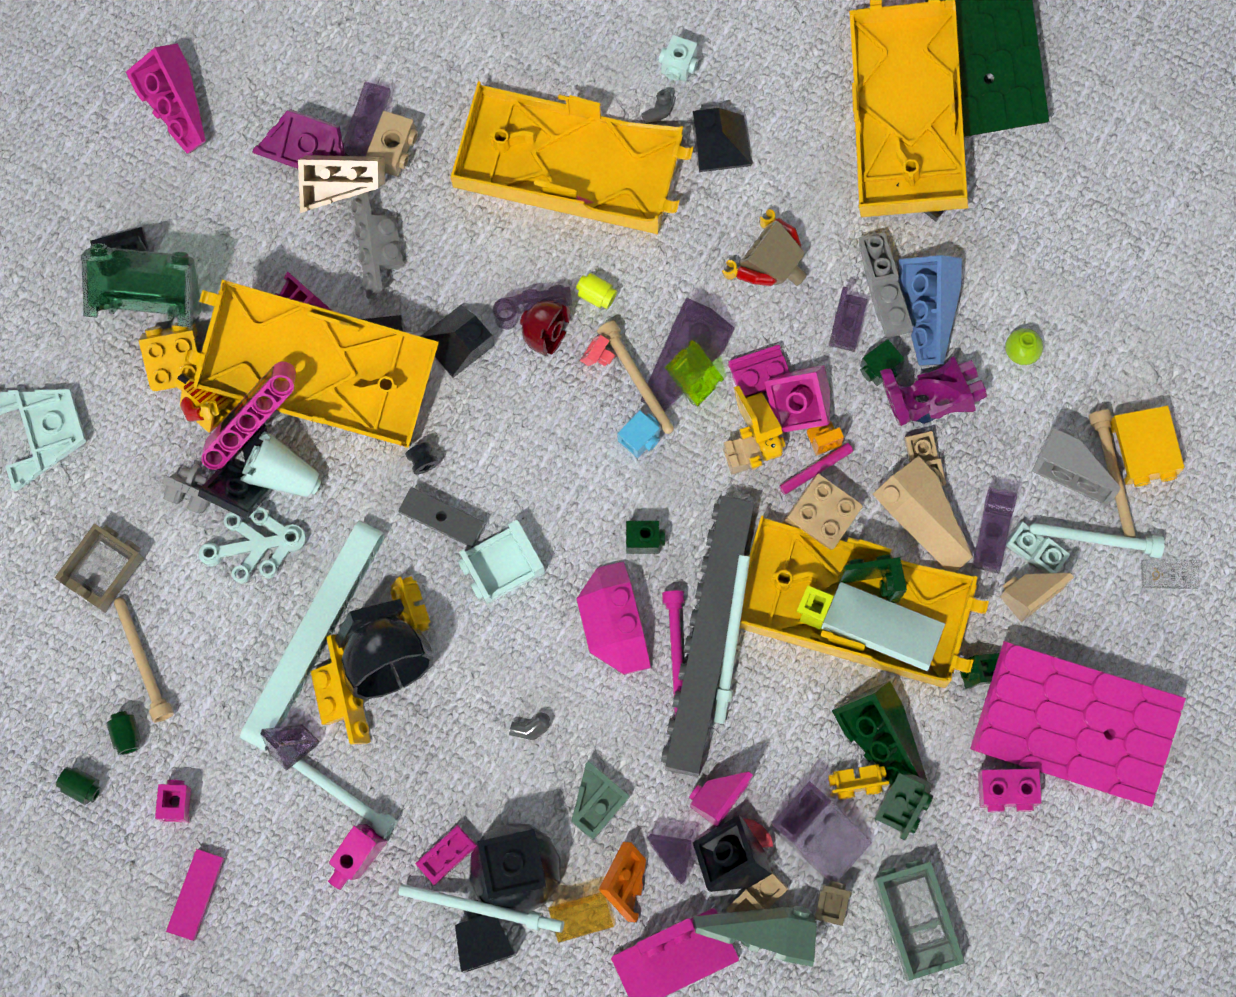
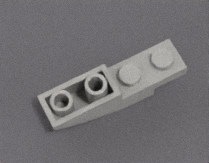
[858,232,913,338]

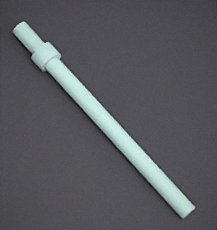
[714,555,750,724]
[399,884,564,933]

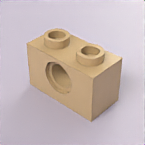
[366,111,418,177]

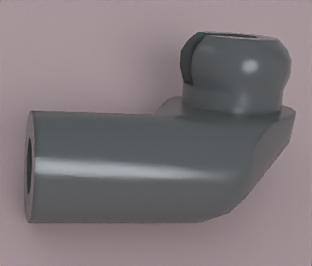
[641,90,673,124]

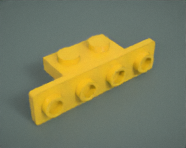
[310,634,371,745]

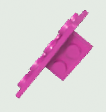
[611,908,739,997]

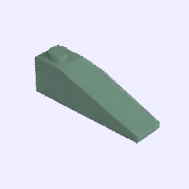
[692,906,817,967]

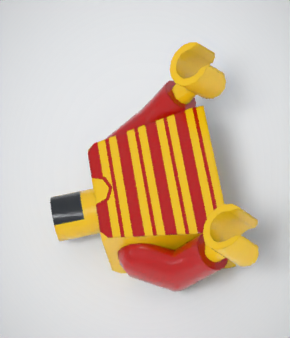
[175,373,241,433]

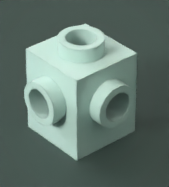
[658,35,698,82]

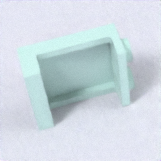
[457,519,545,604]

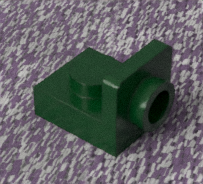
[960,653,1000,689]

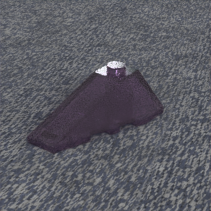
[641,297,735,412]

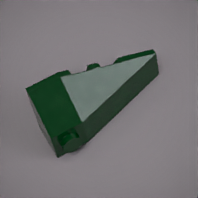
[832,681,931,792]

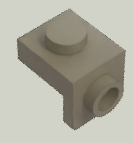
[814,881,852,926]

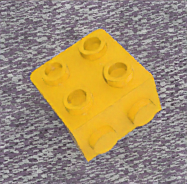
[138,321,198,391]

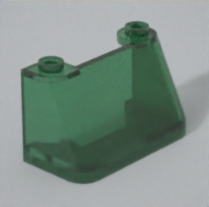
[81,243,201,327]

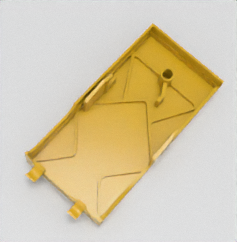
[849,0,968,217]
[451,81,694,235]
[183,279,439,448]
[739,515,989,688]

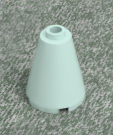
[241,431,321,497]

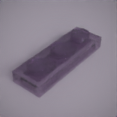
[343,81,391,157]

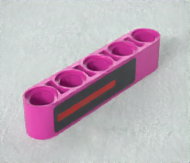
[201,362,296,470]

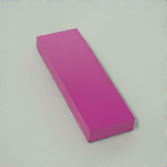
[166,849,225,941]

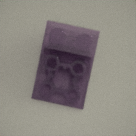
[770,781,872,882]

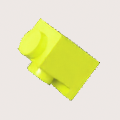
[797,585,834,630]

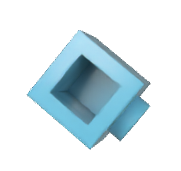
[617,411,660,459]

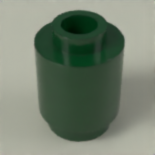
[106,711,141,755]
[56,767,101,805]

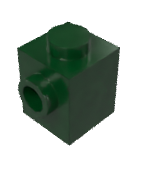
[860,339,905,386]
[626,521,665,554]

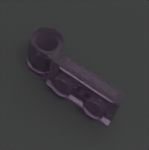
[493,285,572,330]
[972,486,1017,574]

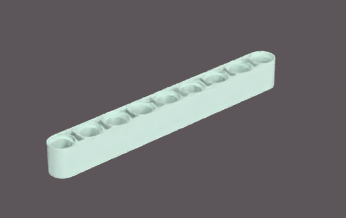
[240,520,385,751]

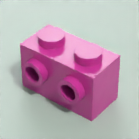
[978,769,1041,813]

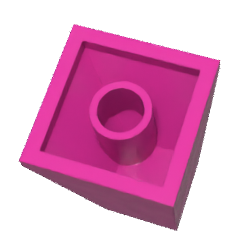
[764,365,830,433]
[689,771,753,827]

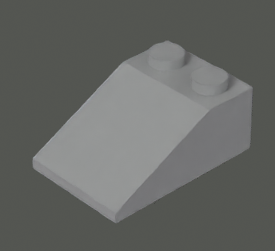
[1031,428,1121,506]

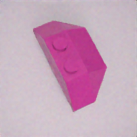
[576,561,651,675]

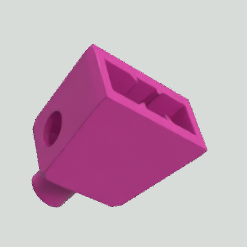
[327,824,388,890]

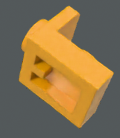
[806,421,844,456]

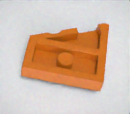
[599,842,646,922]

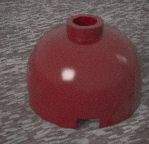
[520,300,570,356]

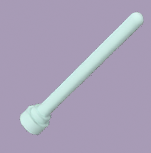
[1029,523,1165,559]
[281,750,398,839]

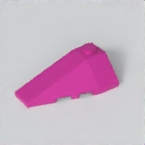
[126,43,206,154]

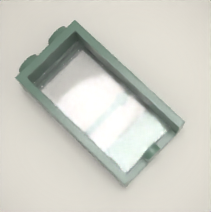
[873,859,965,982]

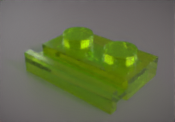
[664,340,724,407]

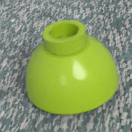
[1005,328,1043,365]

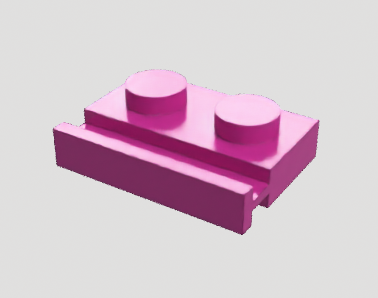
[728,345,789,398]

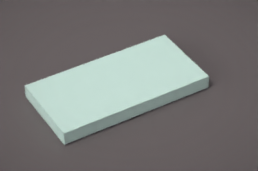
[821,582,945,671]

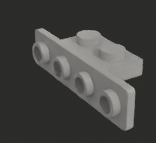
[351,192,403,299]

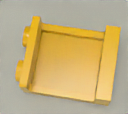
[1110,406,1185,487]

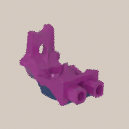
[880,357,987,426]

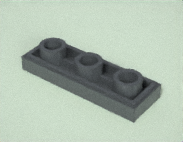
[398,487,485,548]

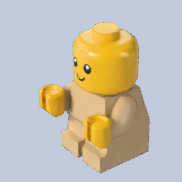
[723,426,785,475]

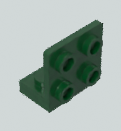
[838,555,907,603]

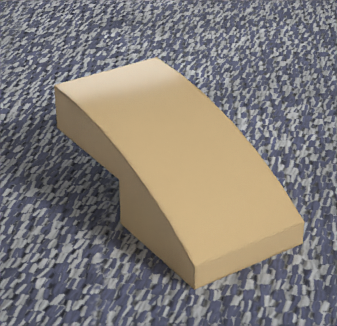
[726,870,789,913]

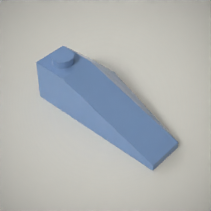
[898,255,962,366]

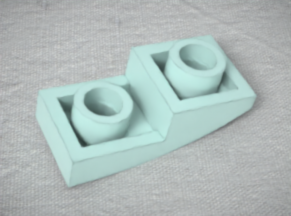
[1004,522,1070,574]

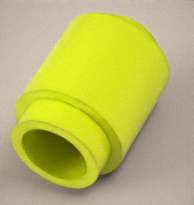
[576,273,618,309]

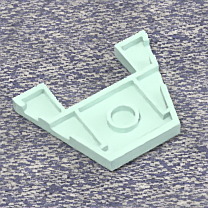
[0,389,87,491]

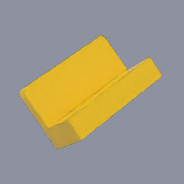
[733,385,782,443]

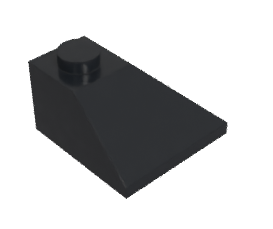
[692,108,751,172]
[420,305,495,378]
[692,815,772,892]

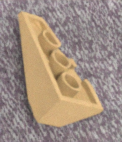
[873,456,973,573]

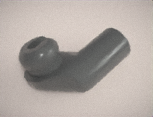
[509,712,550,740]

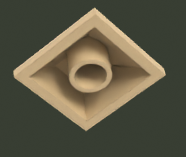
[1000,573,1074,623]

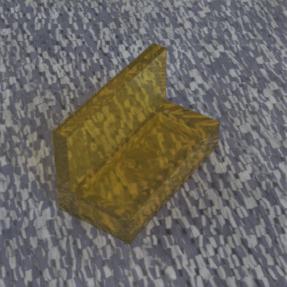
[548,892,614,943]

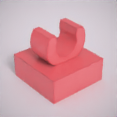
[580,335,615,366]

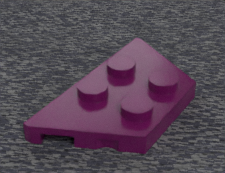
[252,109,346,169]

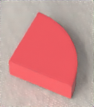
[743,818,773,848]

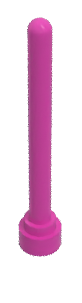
[662,590,685,717]

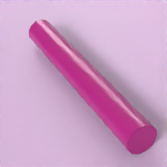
[779,443,853,495]

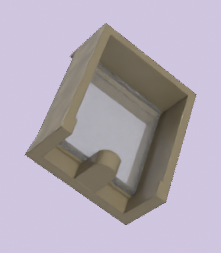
[54,523,145,613]

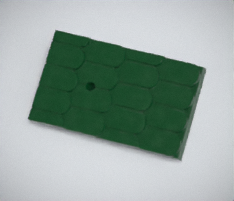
[925,0,1050,137]

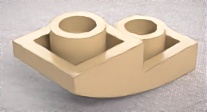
[904,431,946,486]

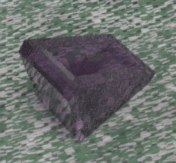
[260,724,320,771]
[647,834,691,887]

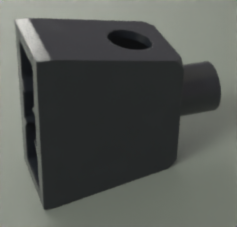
[455,900,516,973]

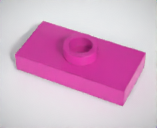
[415,825,477,886]

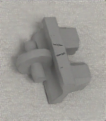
[162,465,209,514]

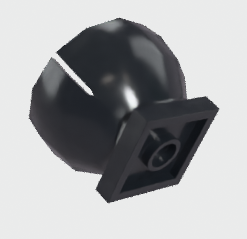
[335,599,434,700]
[469,822,561,913]

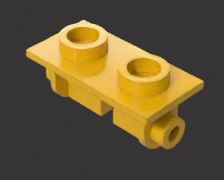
[390,576,431,632]
[828,764,889,800]

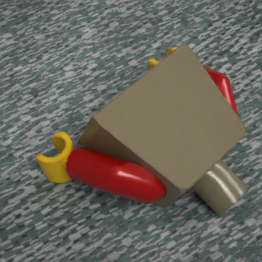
[721,209,807,287]

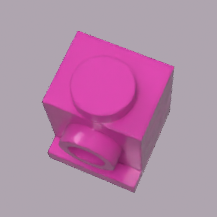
[155,780,191,823]

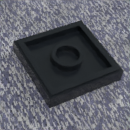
[198,461,273,520]

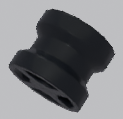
[405,442,439,475]

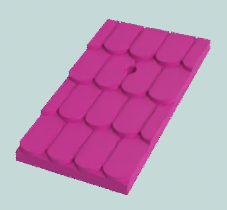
[970,641,1186,807]

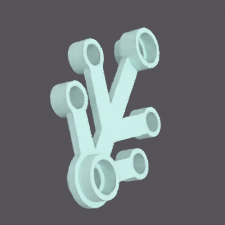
[199,507,306,584]

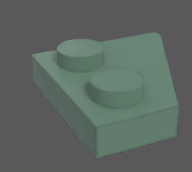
[571,761,630,841]

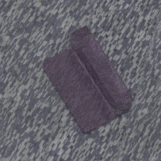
[828,286,867,352]

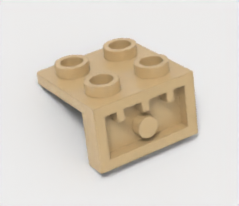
[782,474,863,550]

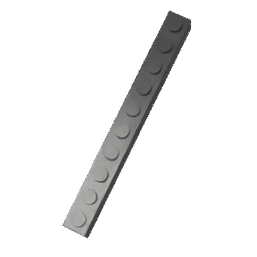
[661,496,754,777]

